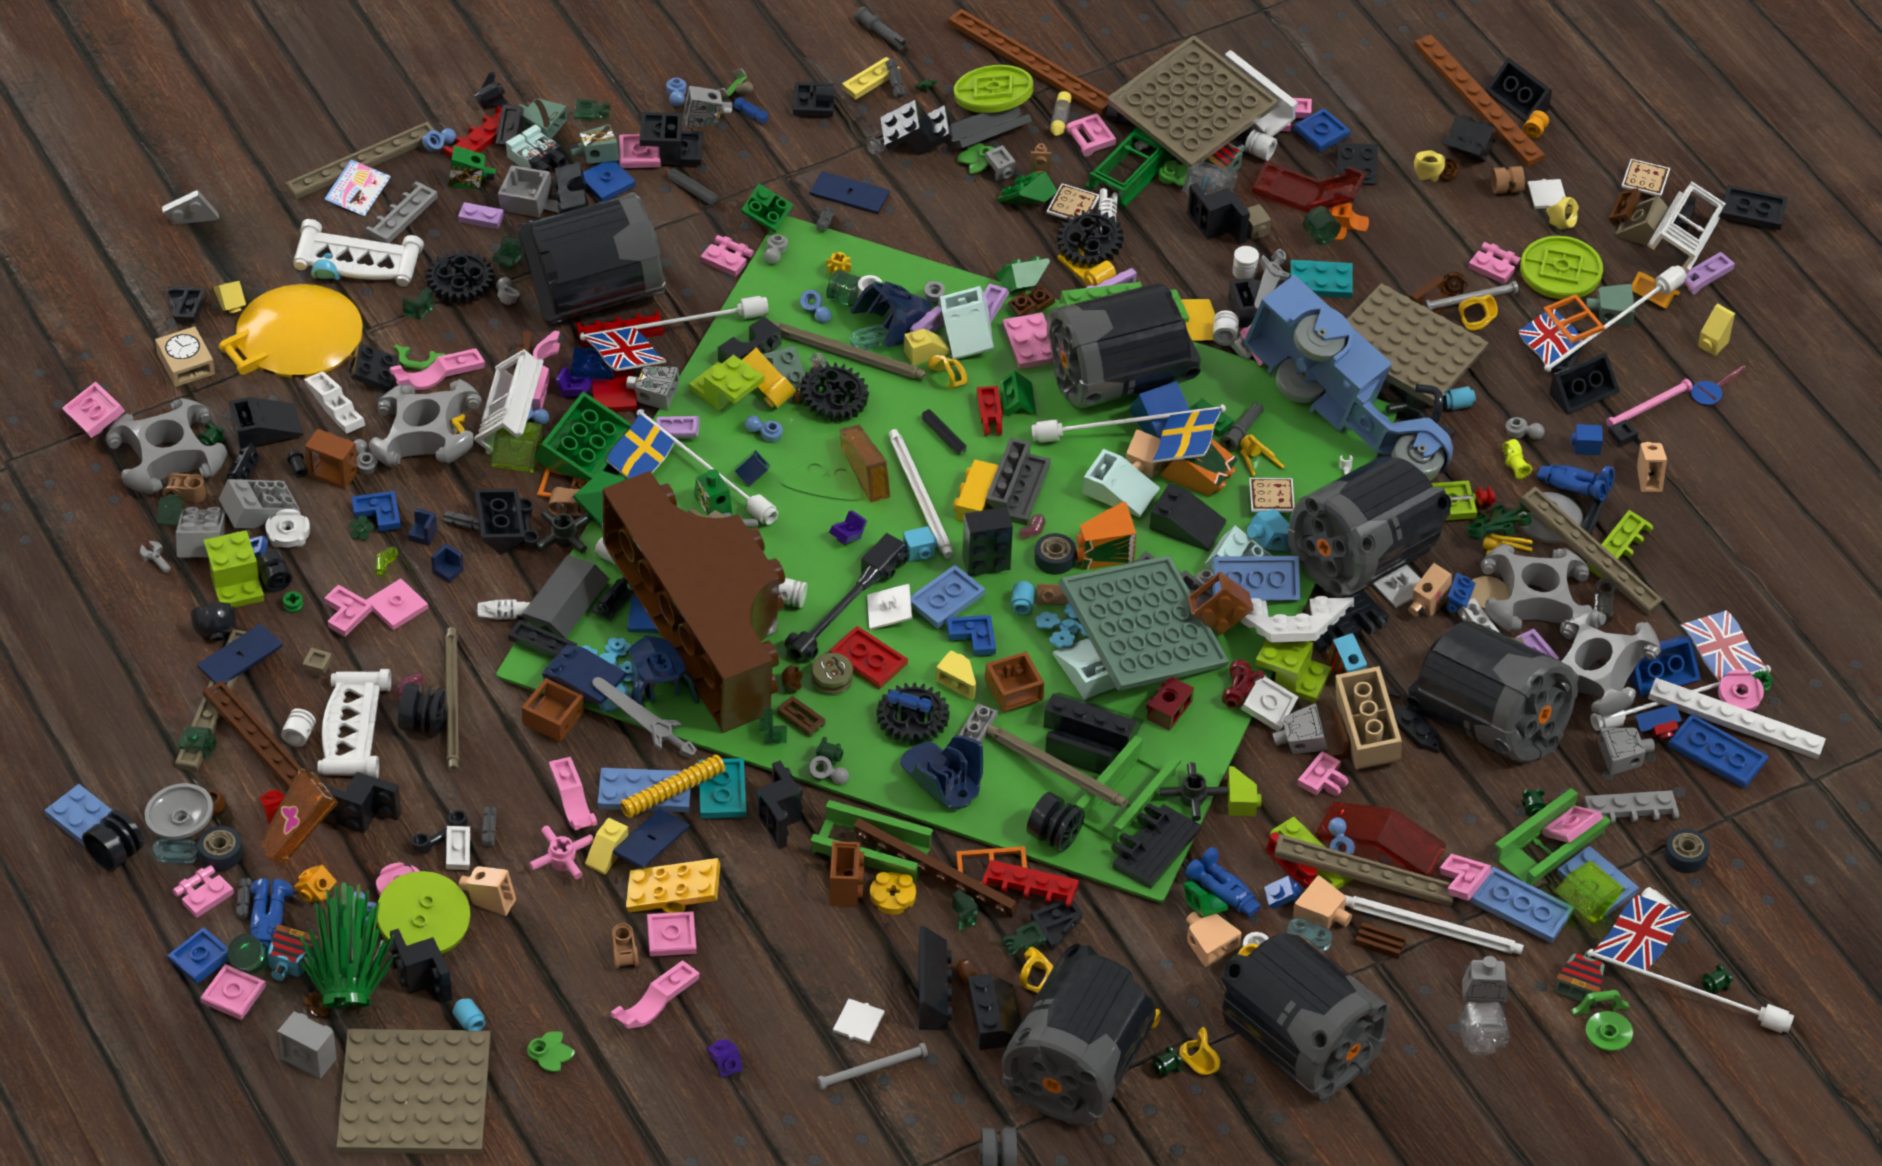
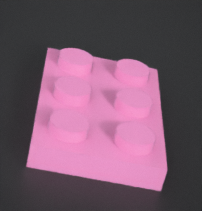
[1002,313,1053,370]
[62,381,125,438]

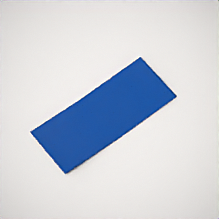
[1636,704,1681,732]

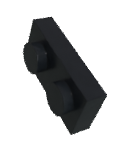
[496,104,524,146]

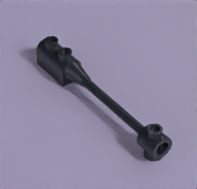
[784,533,909,662]

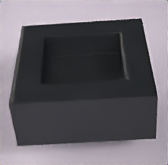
[1608,420,1638,446]

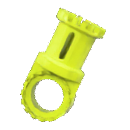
[1502,439,1532,480]

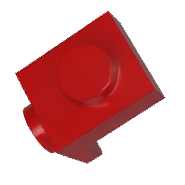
[1650,720,1678,740]
[259,790,288,826]

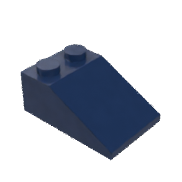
[542,644,627,704]

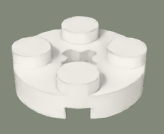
[266,509,310,547]

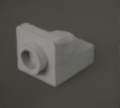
[985,145,1016,182]

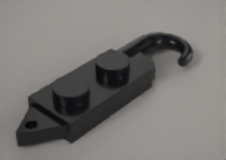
[1387,691,1440,753]

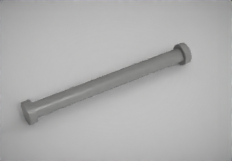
[1423,281,1519,311]
[817,1043,928,1090]

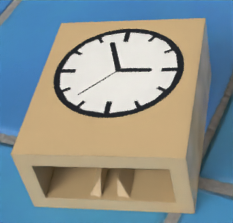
[155,326,215,387]

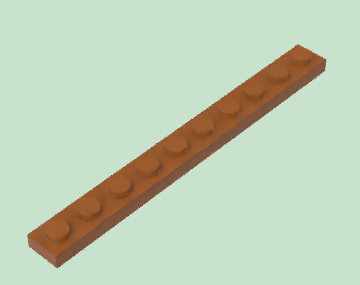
[948,9,1109,115]
[1414,34,1545,167]

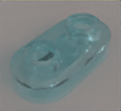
[850,324,889,350]
[153,838,199,863]
[1287,918,1332,951]

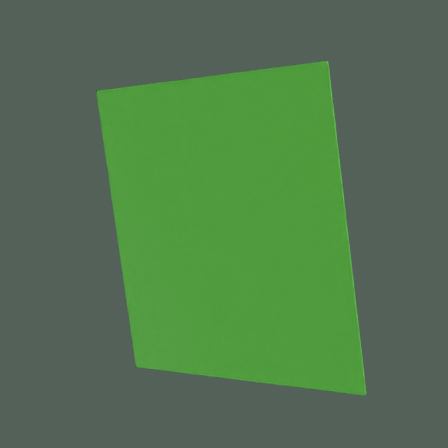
[497,216,1399,903]

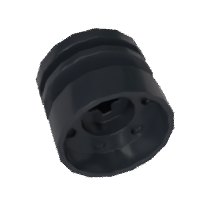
[398,682,447,735]
[1027,792,1085,852]
[82,809,145,871]

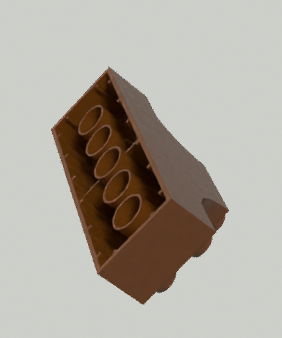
[603,471,785,733]

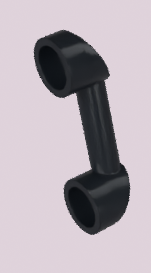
[519,498,539,547]
[411,810,468,853]

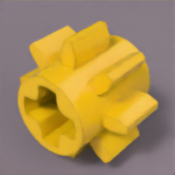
[826,252,851,278]

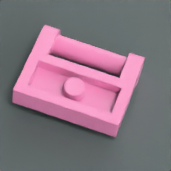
[1065,114,1116,157]

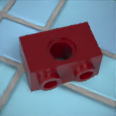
[1146,677,1194,730]

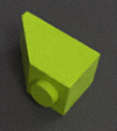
[1227,766,1261,817]

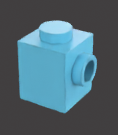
[903,526,938,562]

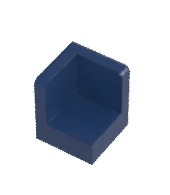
[735,450,770,486]
[408,508,437,546]
[431,543,464,583]

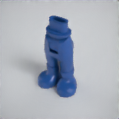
[1537,464,1615,501]
[1185,847,1261,917]
[250,879,294,955]

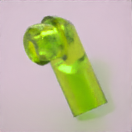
[375,547,398,576]

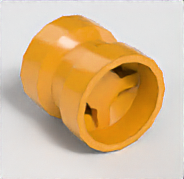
[1523,110,1549,138]

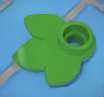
[957,143,995,175]
[1158,160,1196,187]
[527,1031,575,1072]

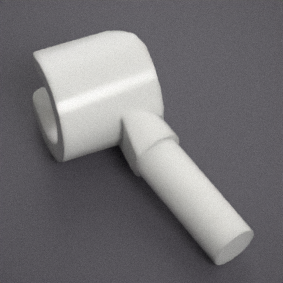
[1339,455,1353,474]

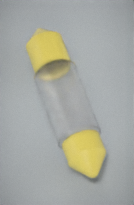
[1050,91,1072,136]

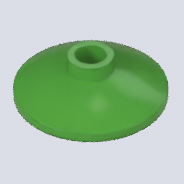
[1586,1011,1633,1051]

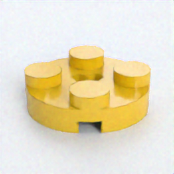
[870,872,916,915]

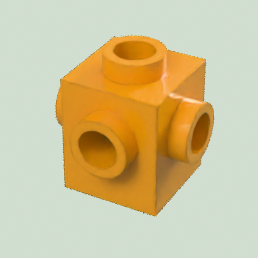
[294,865,337,903]

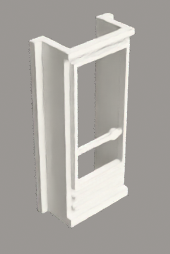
[1225,50,1298,137]
[1647,181,1726,272]
[474,349,544,455]

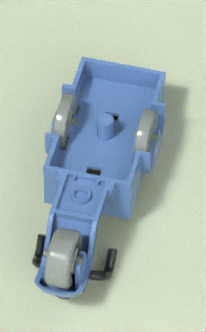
[1243,275,1456,481]

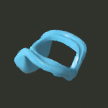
[311,253,343,280]

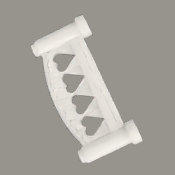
[293,219,424,287]
[318,669,391,778]

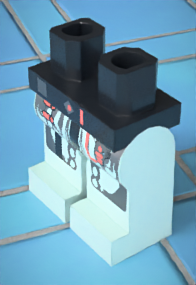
[506,124,566,174]

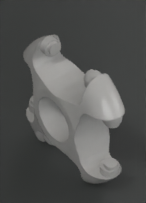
[369,379,482,468]
[105,397,227,495]
[1481,543,1593,633]
[1562,609,1661,717]

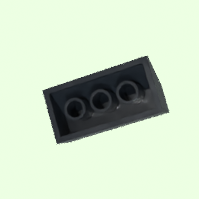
[1043,692,1143,752]
[918,926,952,1030]

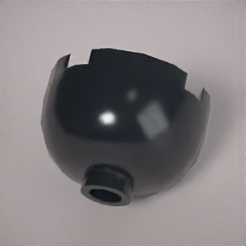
[190,602,236,642]

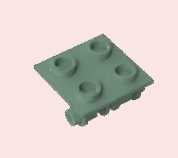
[763,346,805,388]

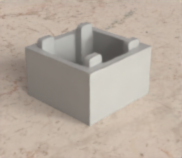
[498,165,553,218]
[277,1011,337,1079]

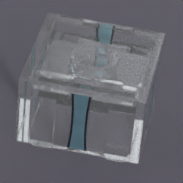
[1182,161,1238,196]

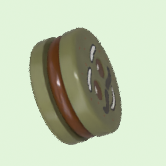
[811,653,853,695]

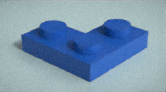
[351,491,401,531]
[947,615,996,656]

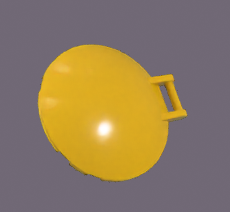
[219,284,363,378]

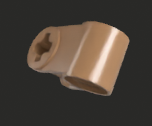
[162,473,206,503]
[548,487,587,518]
[612,923,639,969]

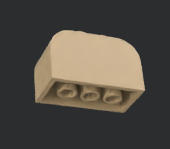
[1336,666,1402,770]

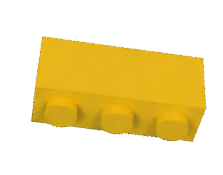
[953,459,999,522]

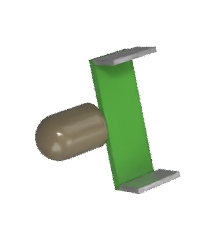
[718,69,753,98]

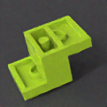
[689,355,764,411]
[204,530,265,608]
[1255,639,1332,703]

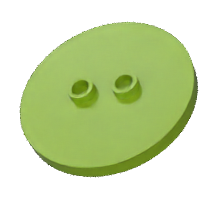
[954,65,1034,113]
[1520,236,1603,299]
[377,871,470,954]

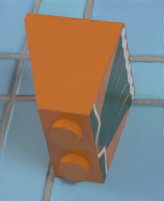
[1160,439,1238,497]
[1076,502,1136,570]

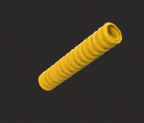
[620,754,725,818]

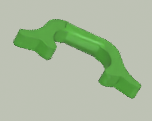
[394,345,445,371]
[1572,990,1630,1016]

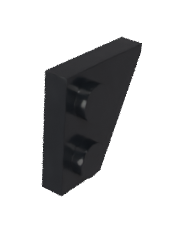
[167,286,208,323]
[1031,900,1083,950]

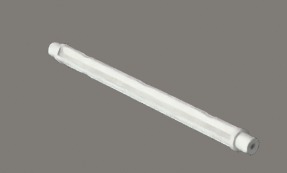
[889,429,953,558]
[1345,895,1524,955]

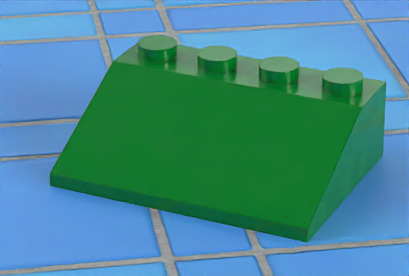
[534,392,633,481]

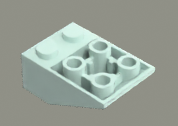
[940,286,994,359]
[1083,449,1160,518]
[1204,525,1272,571]
[1052,638,1116,700]

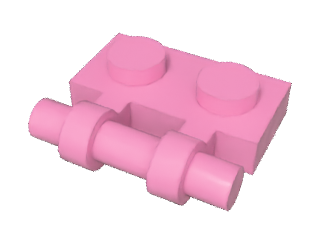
[700,235,754,277]
[1468,242,1521,285]
[172,865,234,918]

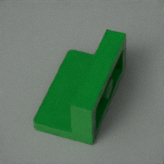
[999,371,1036,416]
[1183,881,1228,917]

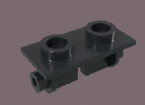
[227,442,261,480]
[591,578,633,621]

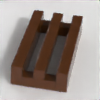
[1609,188,1641,224]
[777,696,825,737]
[1354,922,1407,959]

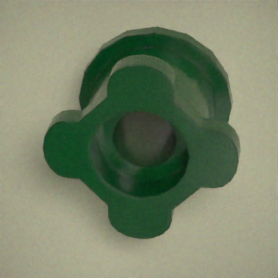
[197,423,225,446]
[816,737,844,765]
[1521,788,1546,817]
[1702,964,1733,995]
[1152,1046,1183,1077]

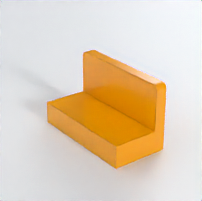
[1632,271,1680,309]

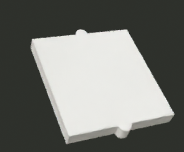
[1527,179,1568,209]
[833,999,885,1044]

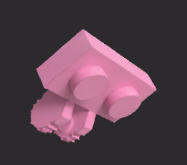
[1297,751,1349,796]

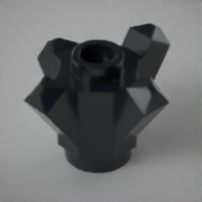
[474,72,507,107]

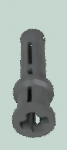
[854,6,907,50]
[1220,402,1264,452]

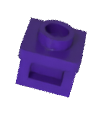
[556,368,593,397]
[829,510,867,544]
[707,1039,743,1077]

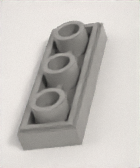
[959,704,998,743]

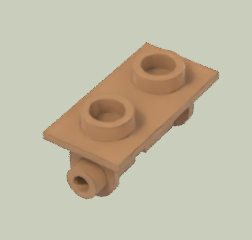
[1030,143,1051,178]
[1037,583,1069,605]

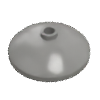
[1518,492,1583,543]
[145,783,214,840]

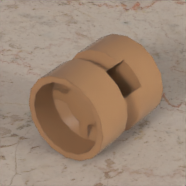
[1491,166,1525,194]

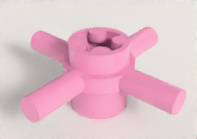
[529,826,594,879]

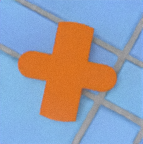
[1312,200,1369,241]

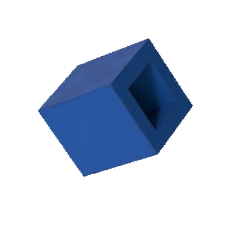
[1570,424,1603,455]

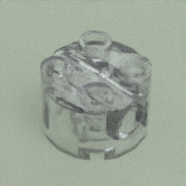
[1458,1002,1510,1055]

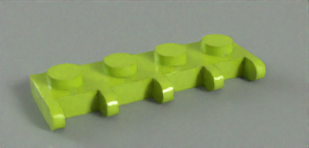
[1587,510,1653,583]
[1269,817,1353,890]

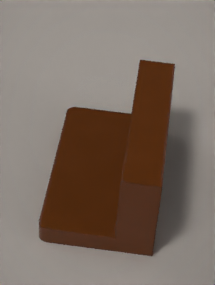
[1410,275,1451,314]
[1322,708,1349,760]

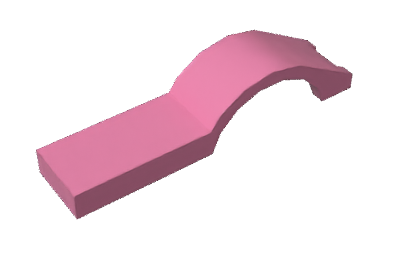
[532,331,560,411]
[389,348,485,390]
[549,757,597,830]
[610,960,700,1029]

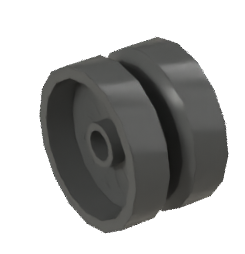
[979,1127,1017,1166]

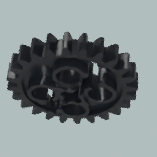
[1057,209,1124,268]
[426,250,494,305]
[800,362,869,422]
[877,682,950,745]

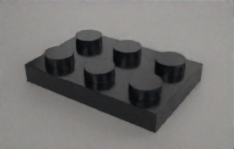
[1720,185,1788,230]

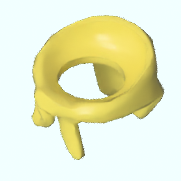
[1414,150,1445,182]
[1546,196,1578,230]

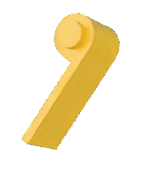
[1057,248,1117,286]
[742,348,797,408]

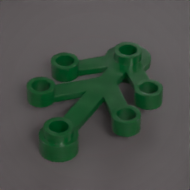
[1467,497,1532,540]

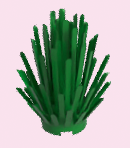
[299,882,395,1009]

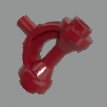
[1221,660,1264,708]

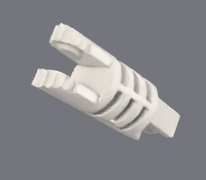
[1098,188,1118,233]
[477,599,530,620]

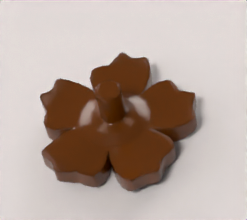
[303,992,329,1017]

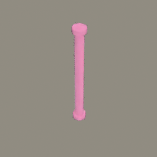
[1606,379,1693,428]

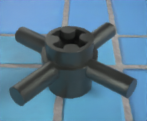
[1386,386,1431,419]
[535,510,593,553]
[1159,762,1228,821]

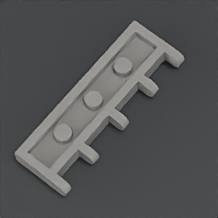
[364,181,438,243]
[1583,790,1679,823]

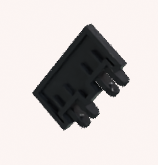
[1306,589,1389,653]
[1111,803,1201,889]

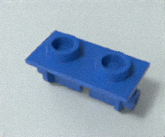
[1447,573,1476,612]

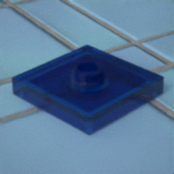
[570,347,614,380]

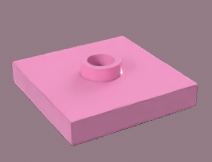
[619,134,661,168]
[367,579,428,630]
[1541,805,1603,843]
[647,911,697,956]
[200,964,266,1020]

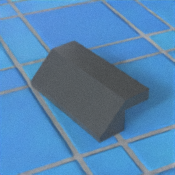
[948,106,1032,149]
[986,438,1051,525]
[521,555,610,638]

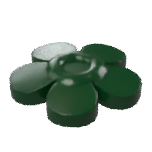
[915,80,937,92]
[349,516,374,541]

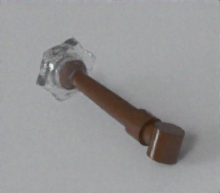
[792,353,827,404]

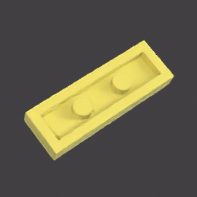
[842,57,900,100]

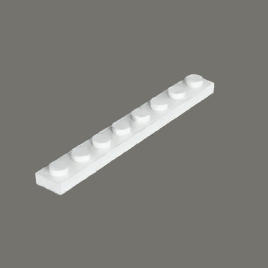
[1648,678,1826,760]

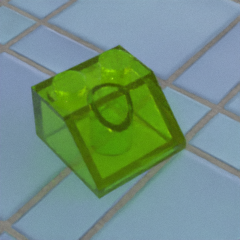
[491,422,543,473]
[1555,860,1625,924]

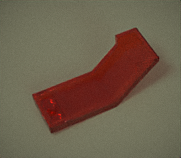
[1252,161,1367,213]
[1315,802,1446,877]

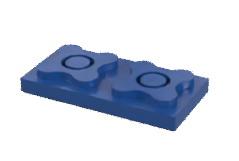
[1668,714,1769,789]

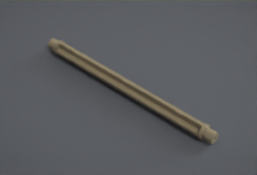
[771,321,926,380]
[445,627,460,772]
[987,725,1128,808]

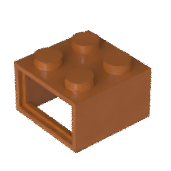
[305,429,358,489]
[1188,571,1254,635]
[985,651,1044,713]
[521,678,585,743]
[830,841,864,907]

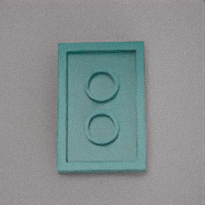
[1290,260,1353,298]
[699,758,746,819]

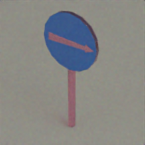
[1691,365,1746,406]

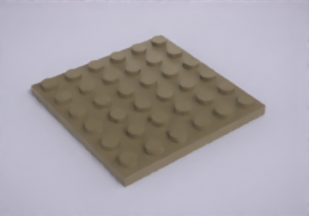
[1107,35,1278,170]
[1347,283,1489,407]
[337,1029,491,1154]

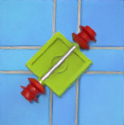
[1431,481,1495,520]

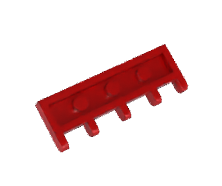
[442,106,502,158]
[576,310,664,347]
[982,860,1079,907]

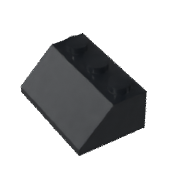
[967,974,1021,1050]

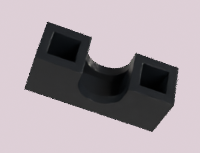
[554,162,589,214]
[718,316,782,363]

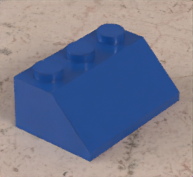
[1629,636,1701,696]

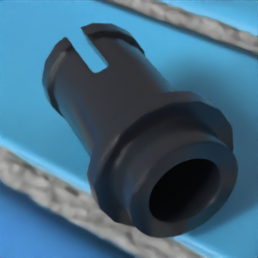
[287,450,308,478]

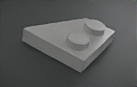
[162,190,219,224]

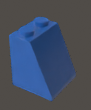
[1129,381,1190,439]

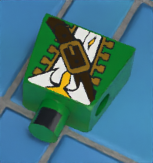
[447,146,496,189]
[694,469,732,516]

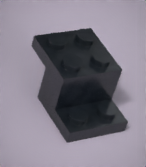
[881,100,953,155]
[640,112,703,166]
[1442,114,1499,161]
[1187,183,1250,245]
[758,760,803,849]
[320,772,401,833]
[387,928,452,1003]

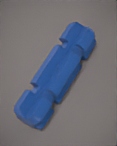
[734,97,769,124]
[888,690,932,713]

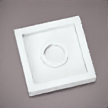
[1241,676,1298,731]

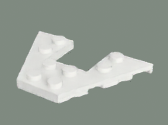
[1240,596,1354,642]

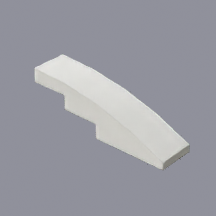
[304,371,365,434]

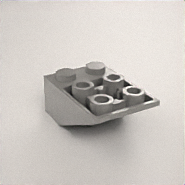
[219,479,300,528]
[176,507,226,557]

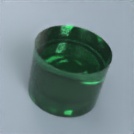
[1302,206,1341,245]
[826,269,861,307]
[227,934,269,974]

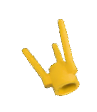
[1240,434,1284,476]
[1483,533,1532,555]

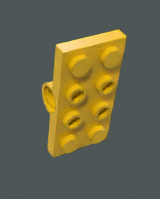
[626,858,720,913]

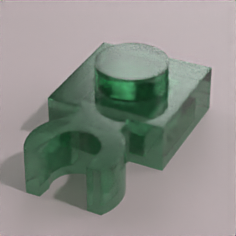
[575,99,611,120]
[1002,920,1046,955]

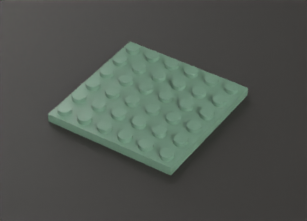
[1059,555,1230,691]

